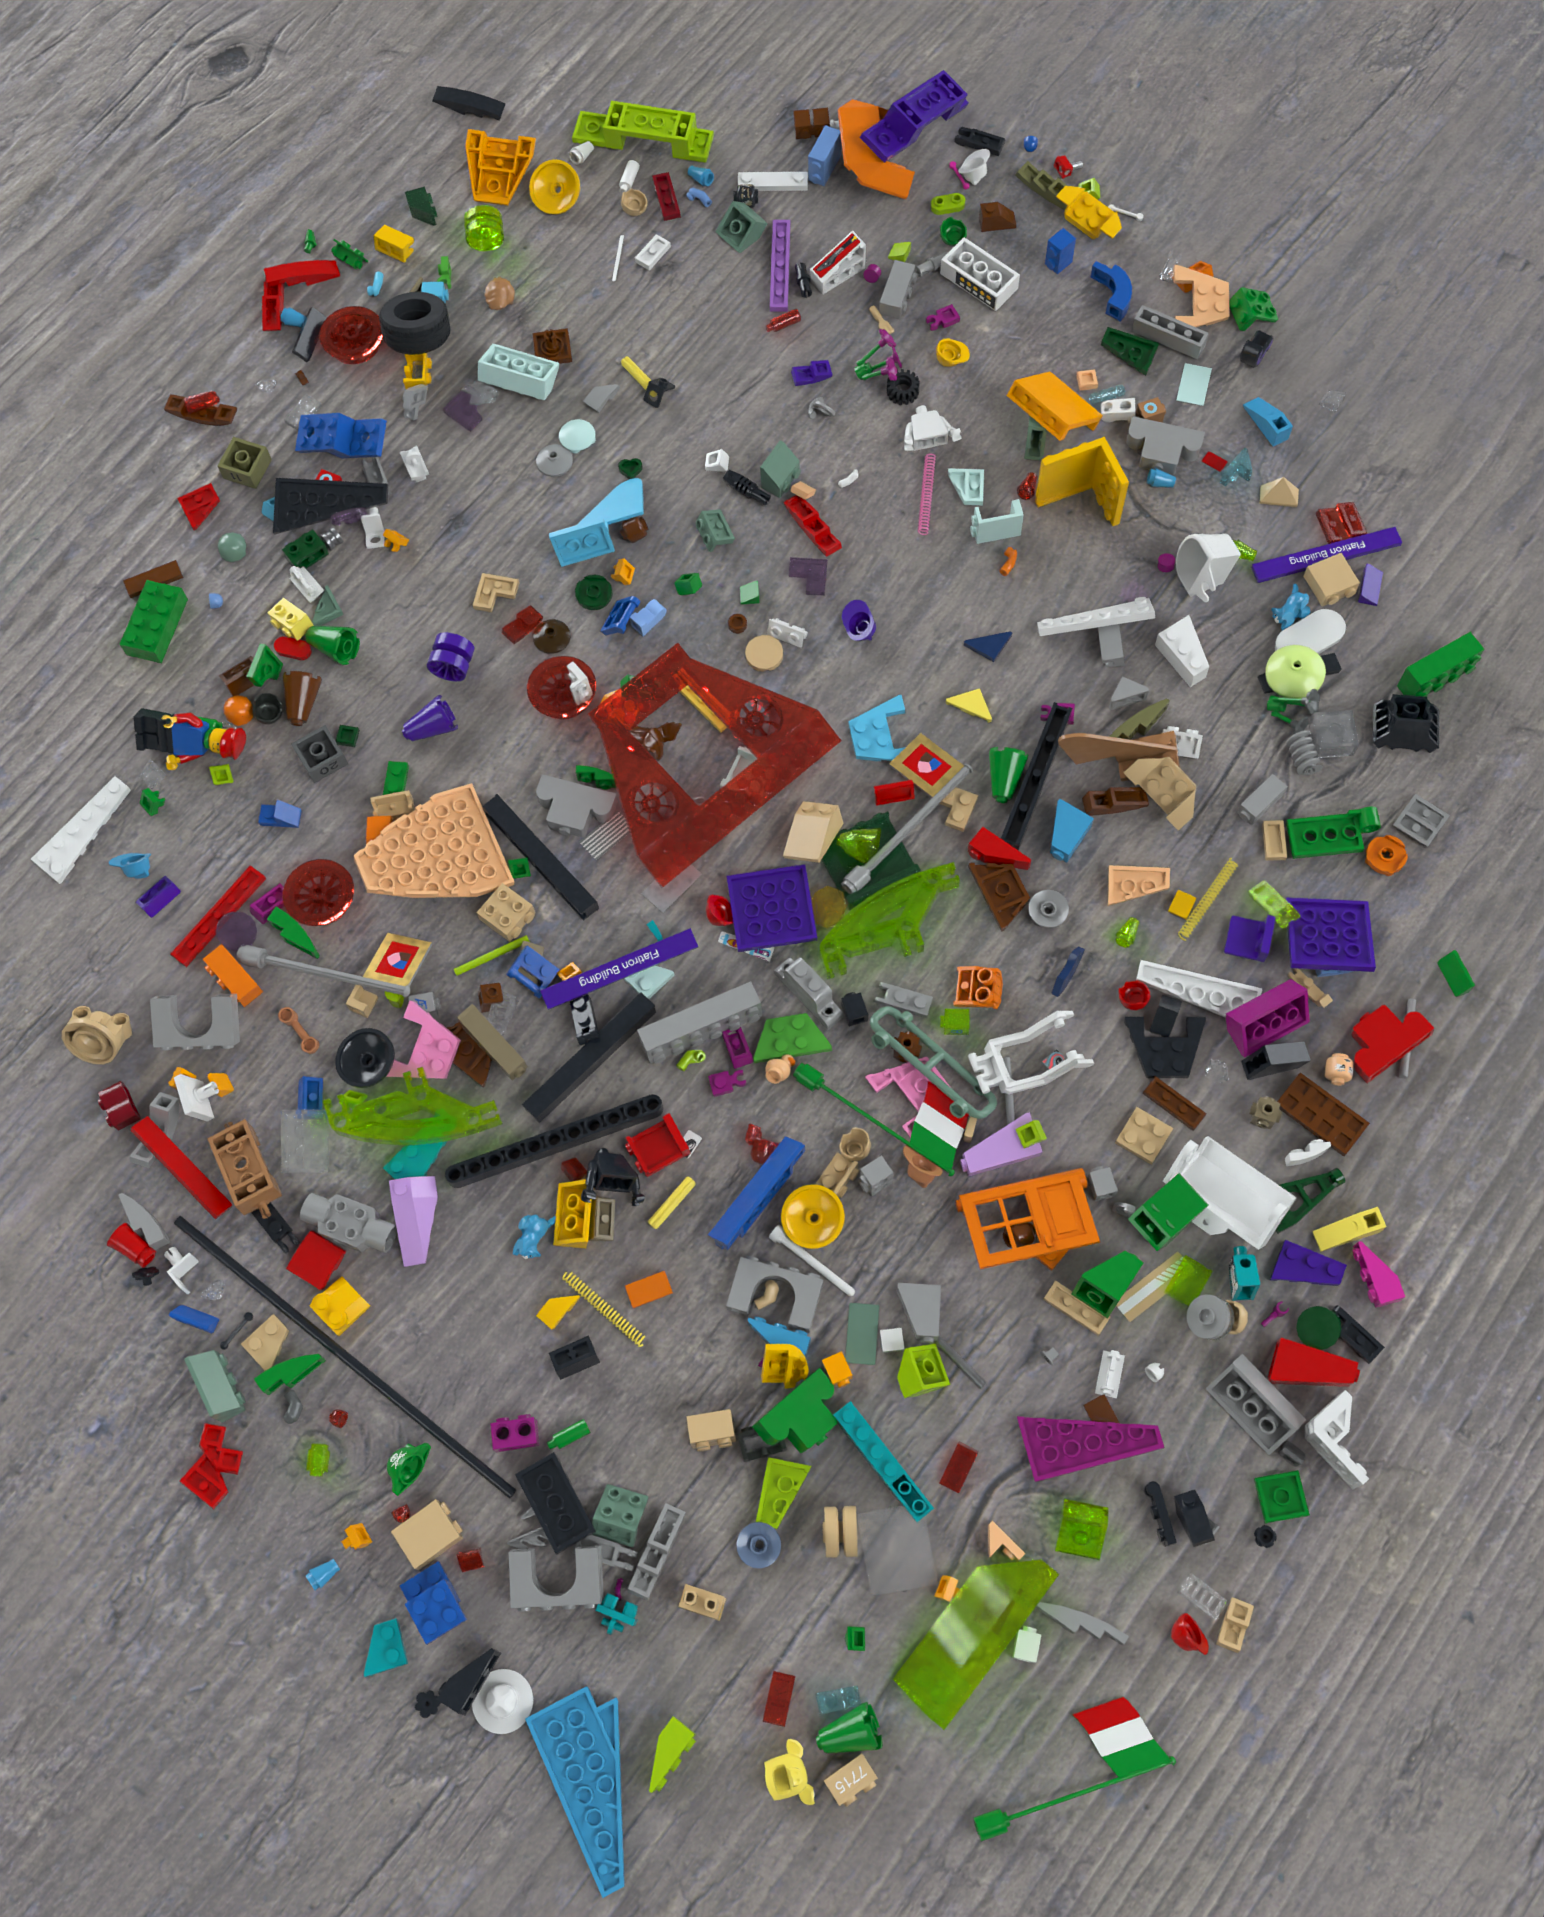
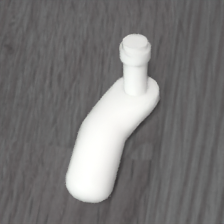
[838,469,858,488]

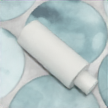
[619,160,640,193]

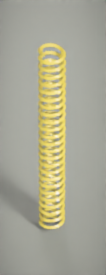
[1178,858,1238,941]
[562,1272,645,1347]

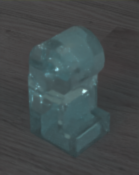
[815,1686,862,1715]

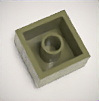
[217,437,272,489]

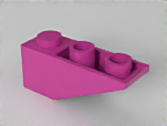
[1352,1241,1405,1308]

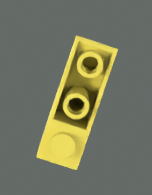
[1312,1207,1386,1252]

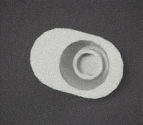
[958,149,990,185]

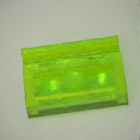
[1164,1255,1213,1306]

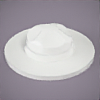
[472,1669,533,1734]

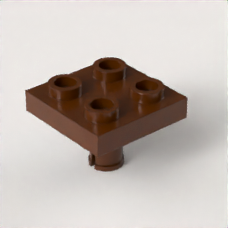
[532,328,572,364]

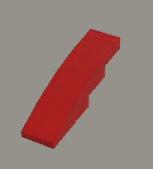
[264,260,340,287]
[262,276,285,331]
[783,495,842,557]

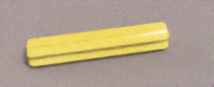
[621,356,657,397]
[648,1177,696,1229]

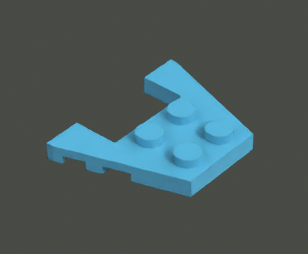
[848,695,906,762]

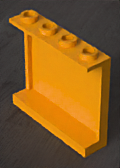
[1006,371,1103,441]

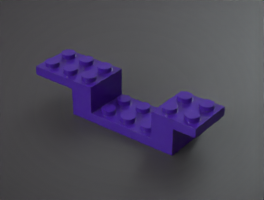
[860,70,969,163]

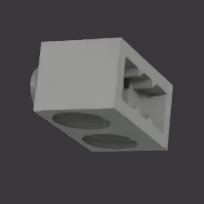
[859,1155,893,1197]

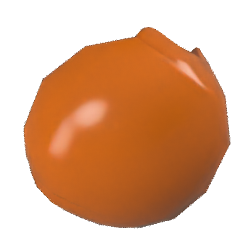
[224,695,253,726]

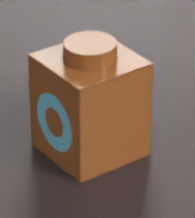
[1135,397,1166,423]

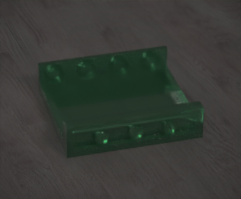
[821,811,921,911]

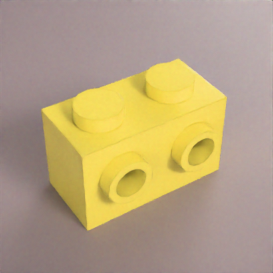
[268,598,314,641]

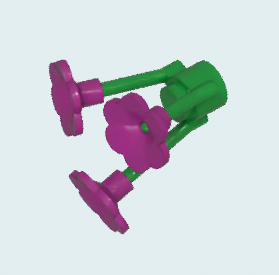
[854,329,902,381]

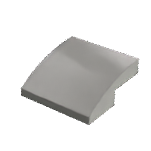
[1393,794,1450,847]

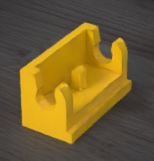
[373,225,414,263]

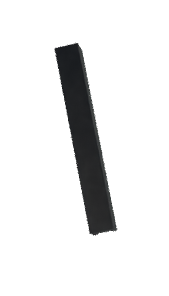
[1001,702,1073,851]
[482,794,599,921]
[522,992,656,1123]

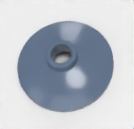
[736,1522,781,1568]

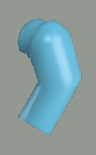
[367,272,384,297]

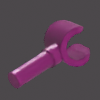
[1261,1301,1289,1327]

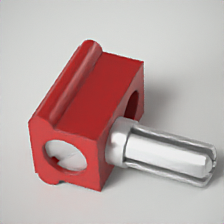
[1053,155,1083,179]

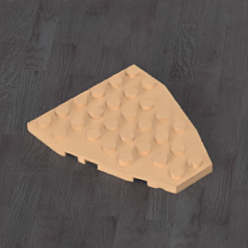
[354,783,514,898]

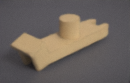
[1288,968,1333,1008]

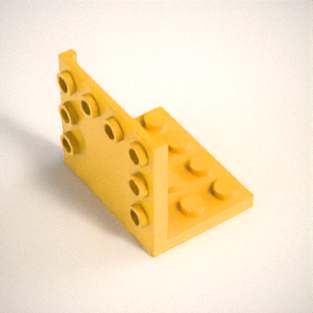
[1035,437,1129,526]

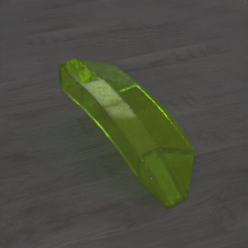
[893,1559,1059,1730]

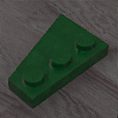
[1101,327,1159,376]

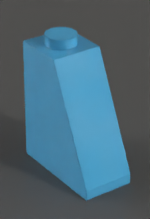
[1050,799,1094,863]

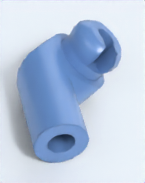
[686,188,712,207]

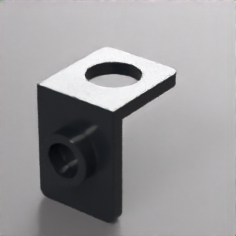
[643,378,675,408]

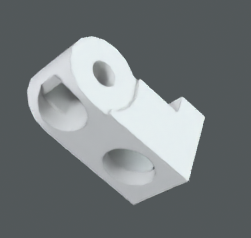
[1101,398,1135,423]

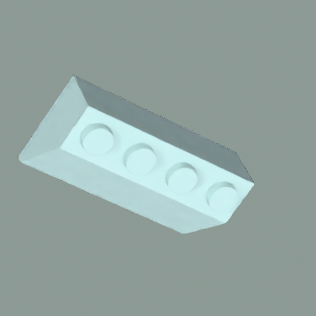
[478,344,559,400]

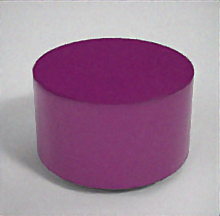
[863,264,881,283]
[1158,553,1175,573]

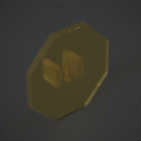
[811,886,847,929]

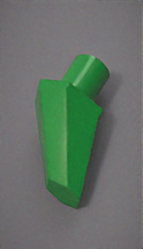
[304,229,317,253]

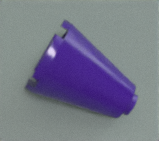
[402,695,458,742]

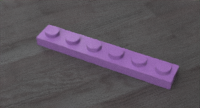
[770,220,791,312]

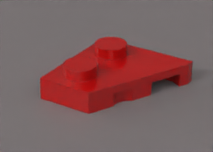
[177,483,220,531]

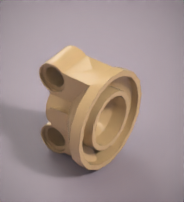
[62,1006,132,1064]

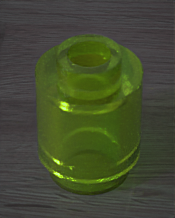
[305,1443,330,1477]

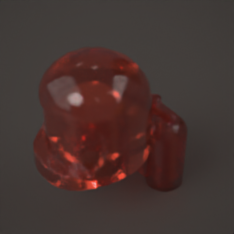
[745,1124,779,1164]

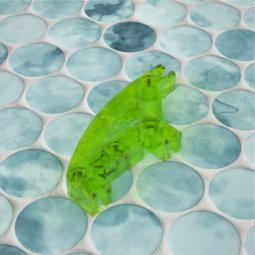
[819,862,960,980]
[323,1067,503,1145]

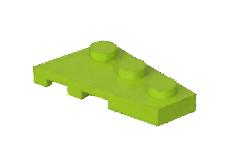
[756,1457,812,1529]

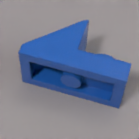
[258,800,302,828]

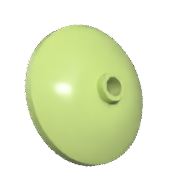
[1265,645,1326,698]

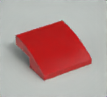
[286,1230,346,1290]

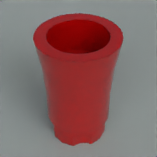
[107,1223,157,1268]

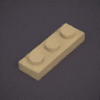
[1043,1280,1110,1336]

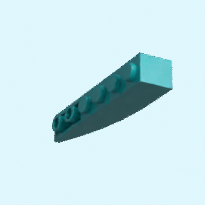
[833,1401,934,1523]

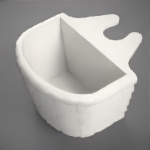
[1176,534,1241,602]

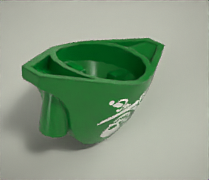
[387,1443,431,1496]

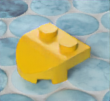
[761,1344,809,1389]

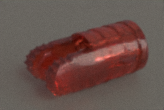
[184,391,220,414]

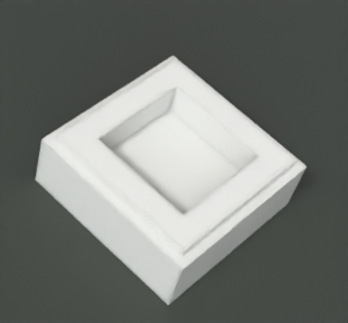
[880,1328,904,1353]

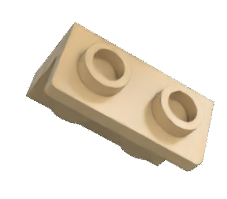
[815,1152,859,1198]

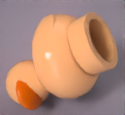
[765,1054,795,1084]

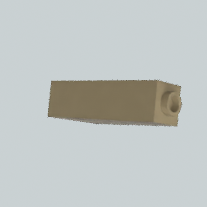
[457,1004,527,1081]

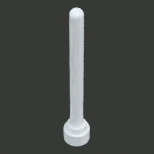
[769,1225,855,1296]

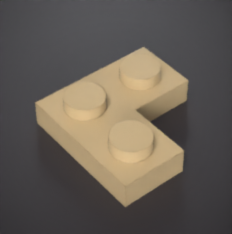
[473,573,519,612]
[939,787,978,832]

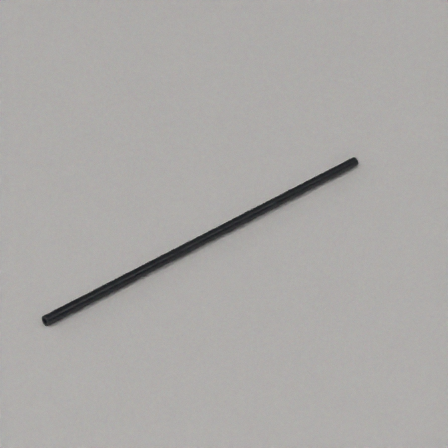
[174,1216,516,1499]

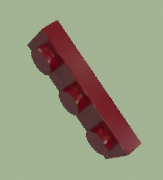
[652,172,681,221]

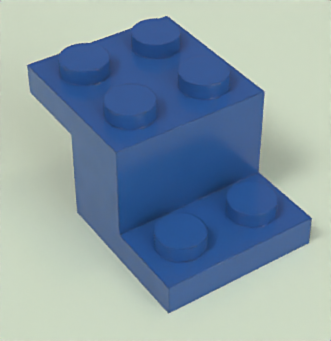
[399,1561,467,1645]

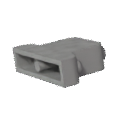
[774,957,843,1030]

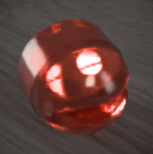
[329,1409,348,1428]
[391,1504,411,1523]

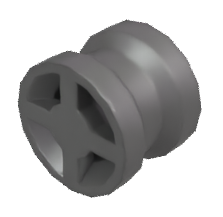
[320,527,343,551]

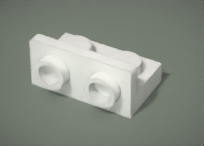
[567,661,593,705]
[1162,726,1203,759]

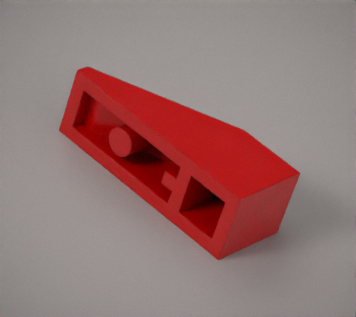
[968,827,1032,870]

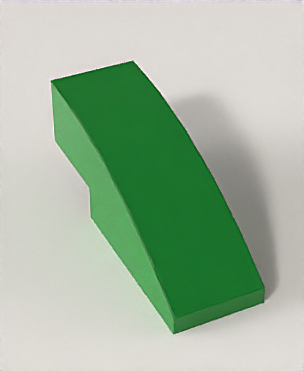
[267,907,320,959]
[254,1354,326,1395]

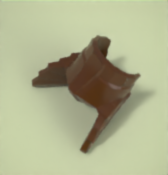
[627,722,682,761]

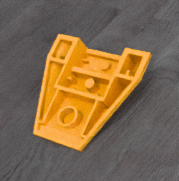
[465,129,536,206]

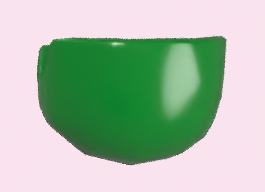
[940,217,967,246]

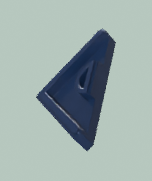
[964,631,1013,662]

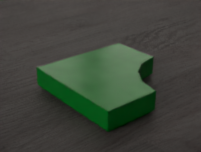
[246,643,283,687]

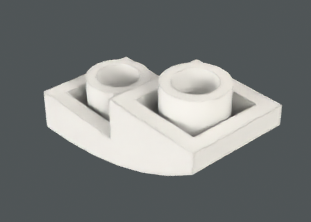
[1285,1139,1331,1166]

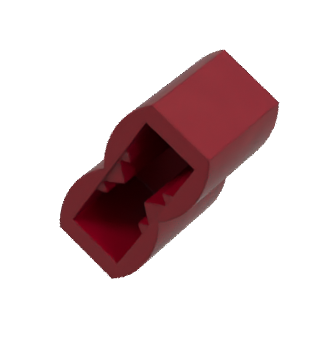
[98,1081,141,1131]

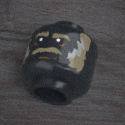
[733,184,758,208]

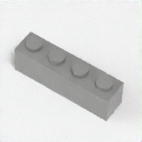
[1132,305,1209,360]

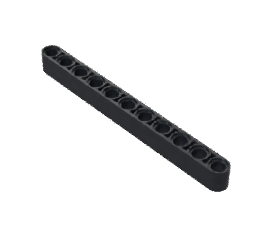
[445,1094,664,1188]

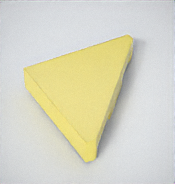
[946,688,992,723]

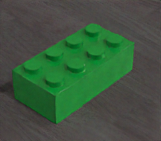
[119,580,188,664]
[1397,631,1485,697]

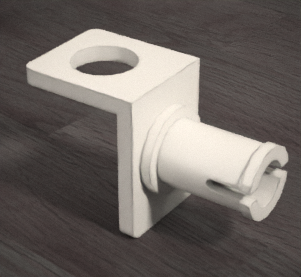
[361,507,385,549]
[164,1247,199,1294]

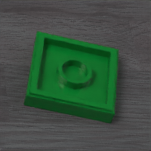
[1254,1470,1310,1524]

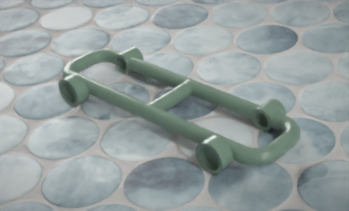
[870,1006,997,1119]

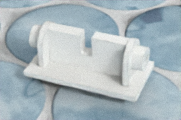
[289,566,324,603]
[767,618,808,648]
[1095,1350,1125,1399]

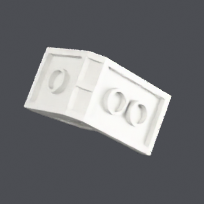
[1305,1390,1369,1490]

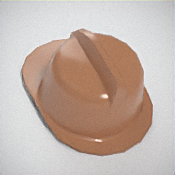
[903,1145,943,1188]

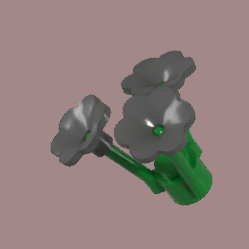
[1267,689,1320,734]

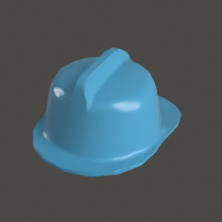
[108,853,151,879]

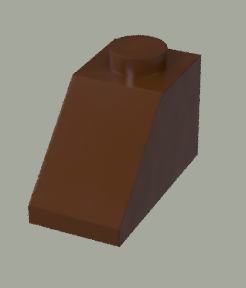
[979,202,1017,232]

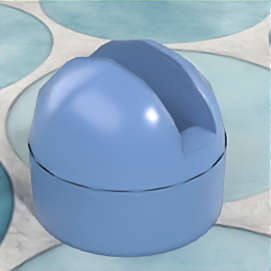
[209,593,223,609]

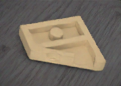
[241,1314,289,1371]

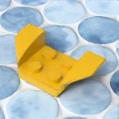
[1056,186,1122,240]

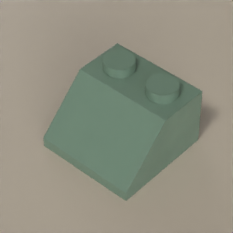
[716,201,768,253]
[760,440,801,498]

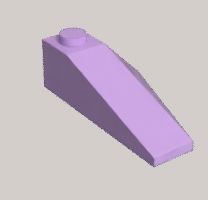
[389,1176,438,1267]

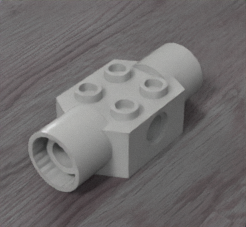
[300,1193,397,1253]

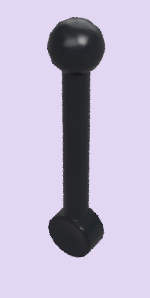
[220,1312,254,1350]

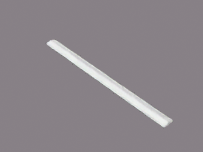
[612,235,624,281]

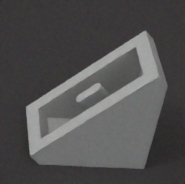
[1109,676,1149,711]

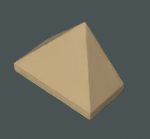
[1259,477,1299,507]

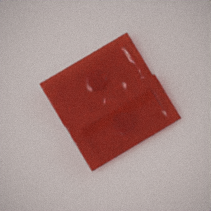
[1315,502,1367,544]

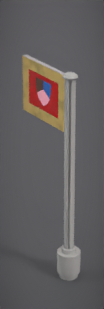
[841,733,973,895]
[237,933,432,997]

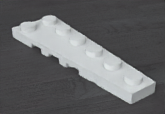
[1037,597,1155,636]
[31,776,131,884]
[1136,960,1262,1018]

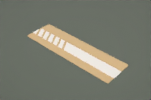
[1116,1252,1194,1322]

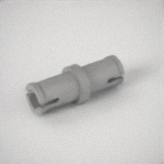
[915,252,947,277]

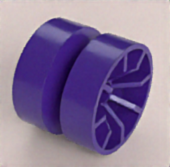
[427,632,475,682]

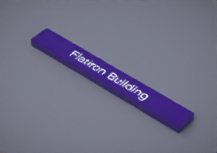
[1251,527,1402,583]
[540,928,699,1010]

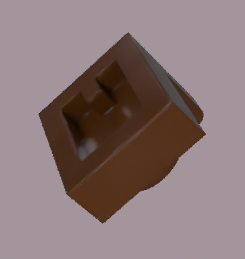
[478,983,503,1013]

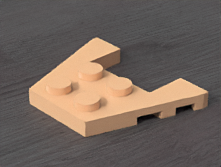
[1173,265,1230,328]

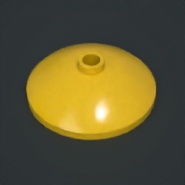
[529,159,580,215]
[781,1185,845,1249]

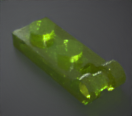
[1248,880,1300,929]

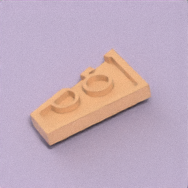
[1107,865,1170,906]

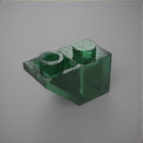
[405,186,438,226]

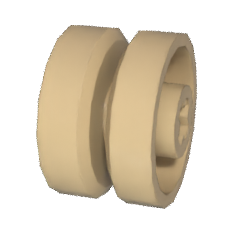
[823,1506,858,1558]

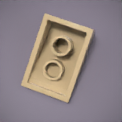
[783,801,844,863]

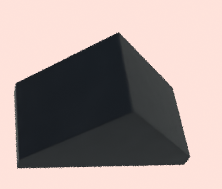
[1149,994,1182,1037]

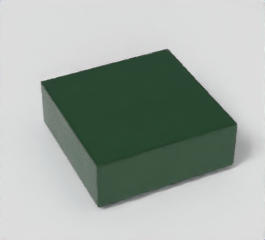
[335,725,360,747]

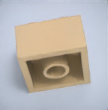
[686,1409,736,1452]

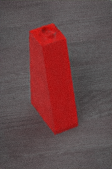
[1267,1337,1360,1387]

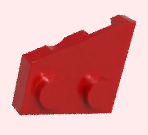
[180,1454,228,1510]

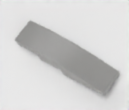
[627,1504,686,1601]
[1035,1602,1129,1645]

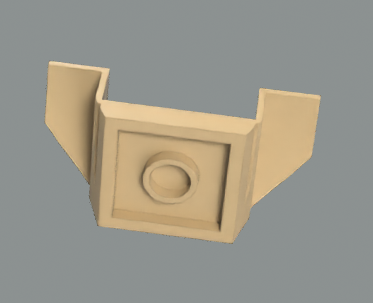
[1124,757,1197,830]

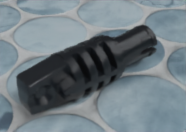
[723,470,771,506]

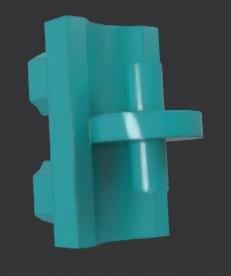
[595,1593,638,1635]

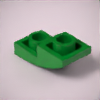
[576,765,616,790]

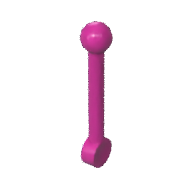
[949,161,970,190]

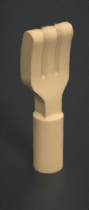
[869,305,894,334]

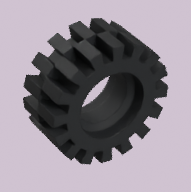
[887,369,920,405]

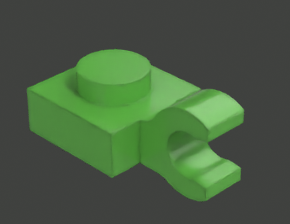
[437,256,451,289]

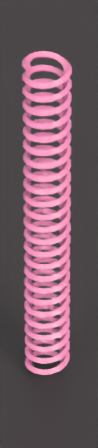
[918,454,936,535]

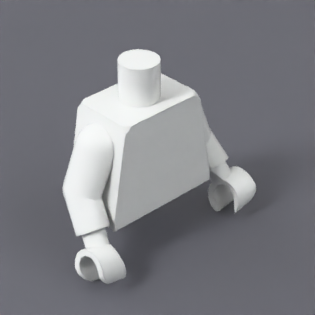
[904,405,962,451]

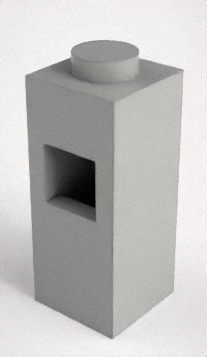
[1237,774,1288,825]

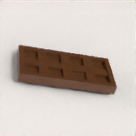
[1277,1073,1370,1156]

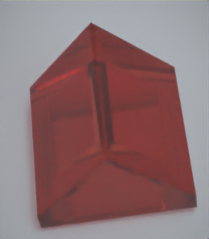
[561,1157,587,1182]
[457,1547,484,1572]

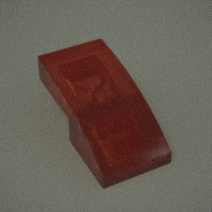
[502,605,543,644]
[763,1671,796,1727]

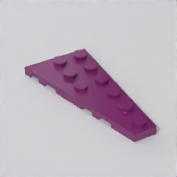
[1017,1416,1165,1482]

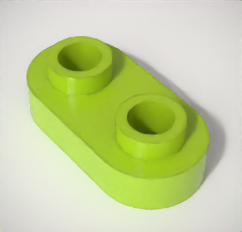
[931,193,965,215]

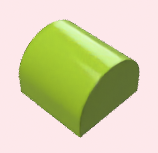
[385,991,405,1008]

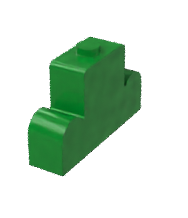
[752,1368,837,1453]

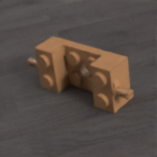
[207,1119,282,1219]

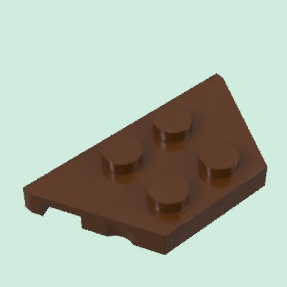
[968,862,1030,932]
[446,1022,492,1088]

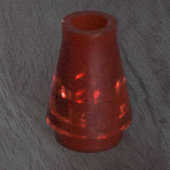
[1017,472,1038,500]

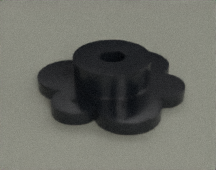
[415,1690,441,1718]

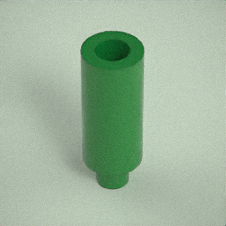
[547,1419,591,1450]

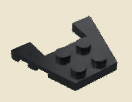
[1124,1017,1206,1078]

